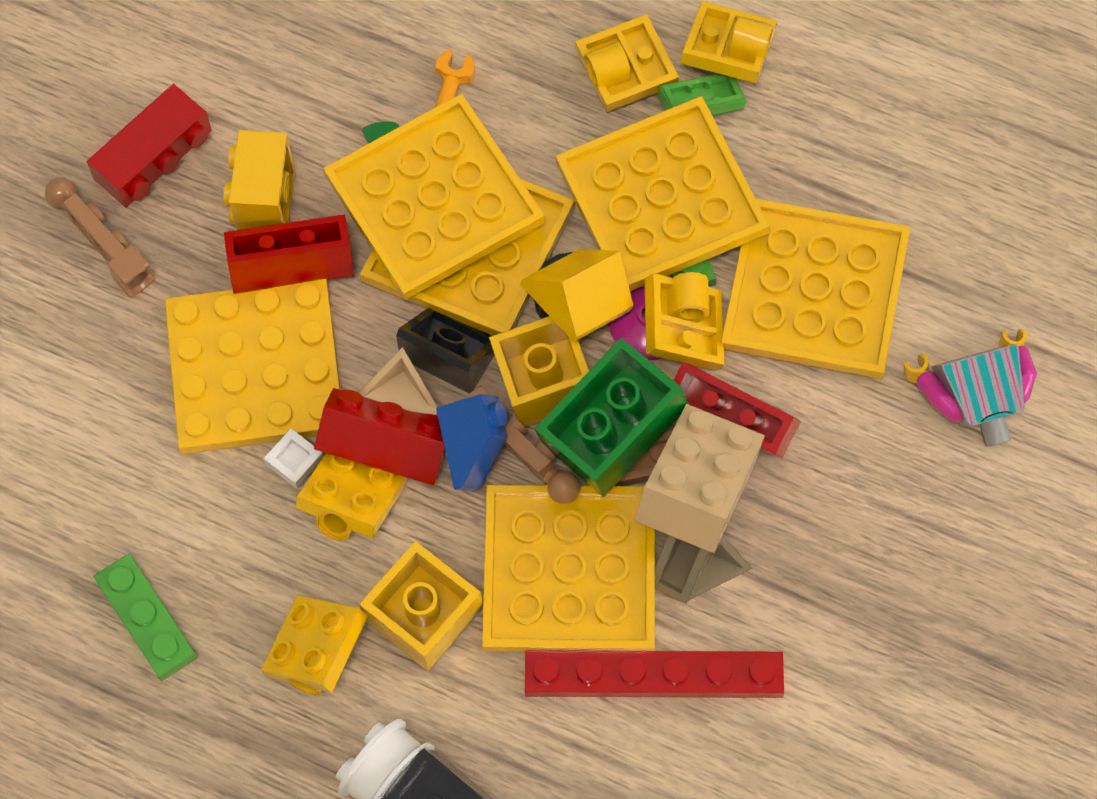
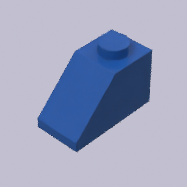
[436,394,508,491]

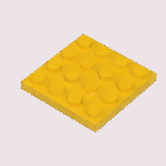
[323,93,545,300]
[555,96,770,291]
[359,179,575,336]
[721,198,910,380]
[165,279,340,455]
[482,485,655,652]

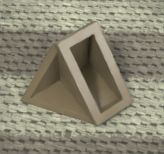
[655,535,753,604]

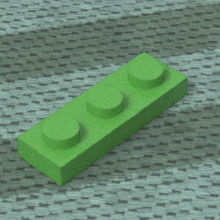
[93,553,197,681]

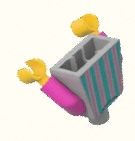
[904,329,1037,447]

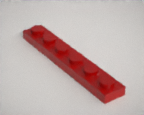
[525,651,784,698]

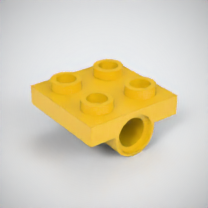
[680,1,777,84]
[575,14,679,113]
[644,272,725,371]
[295,453,407,541]
[261,595,368,696]

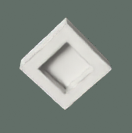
[263,429,323,489]

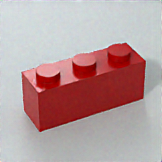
[87,83,212,208]
[224,214,354,294]
[673,361,801,458]
[314,388,446,486]

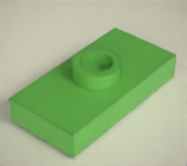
[657,74,746,116]

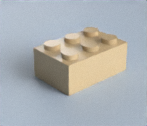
[634,404,765,553]

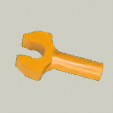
[434,49,475,108]

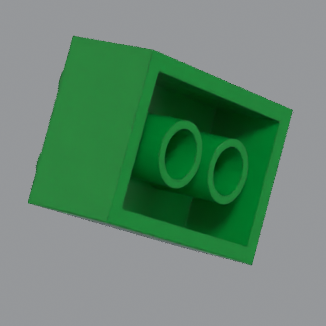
[534,337,689,497]

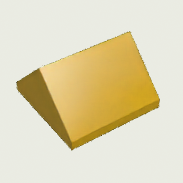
[520,249,634,342]

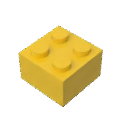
[224,130,295,230]
[489,316,589,427]
[359,541,483,671]

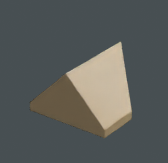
[358,347,438,416]

